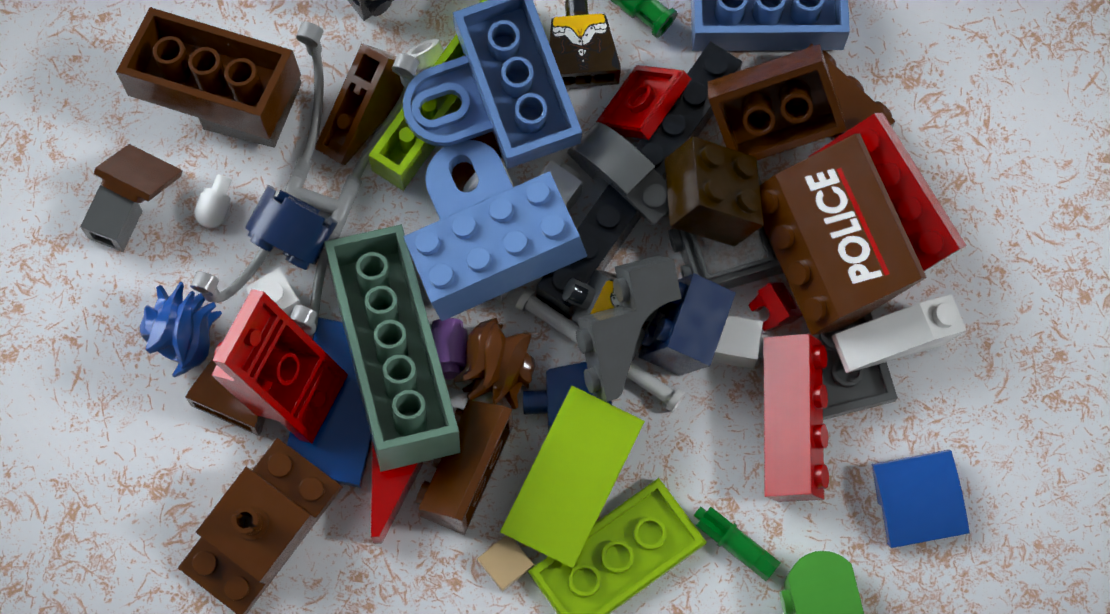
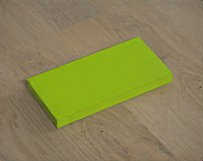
[500,386,645,568]
[528,478,707,614]

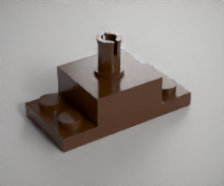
[178,438,343,614]

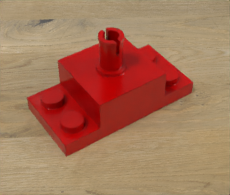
[211,289,348,444]

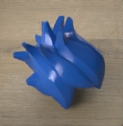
[140,282,222,378]

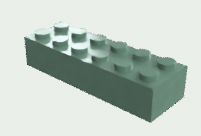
[324,224,460,472]

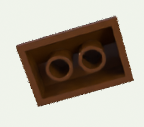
[415,400,513,536]

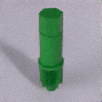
[693,506,781,581]

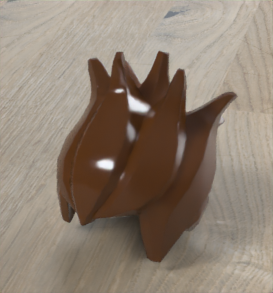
[453,318,536,410]

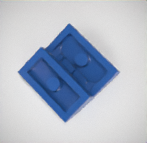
[871,449,970,548]

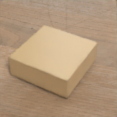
[477,536,534,592]

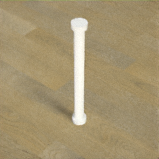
[516,287,685,412]

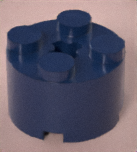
[245,185,338,270]

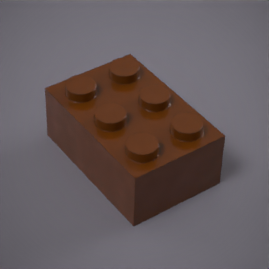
[707,44,847,160]

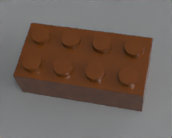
[116,7,301,140]

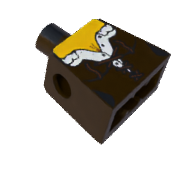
[549,0,621,88]

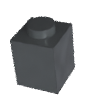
[80,185,143,252]

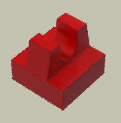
[748,282,803,332]

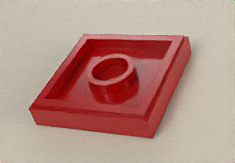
[596,65,691,140]

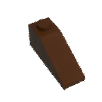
[315,43,404,165]

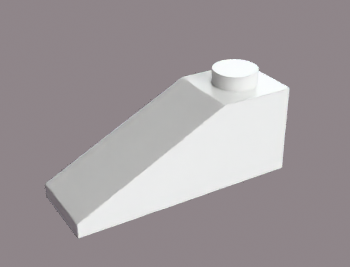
[832,294,967,373]

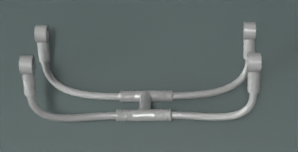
[190,22,419,335]

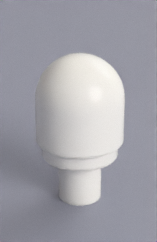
[194,174,232,228]

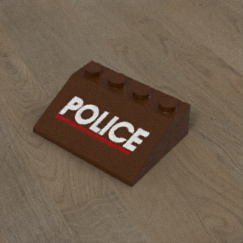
[759,133,927,335]

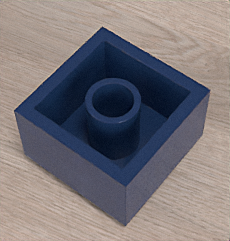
[638,273,736,376]

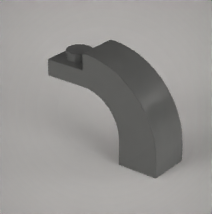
[567,122,669,226]

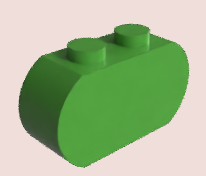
[779,551,864,614]

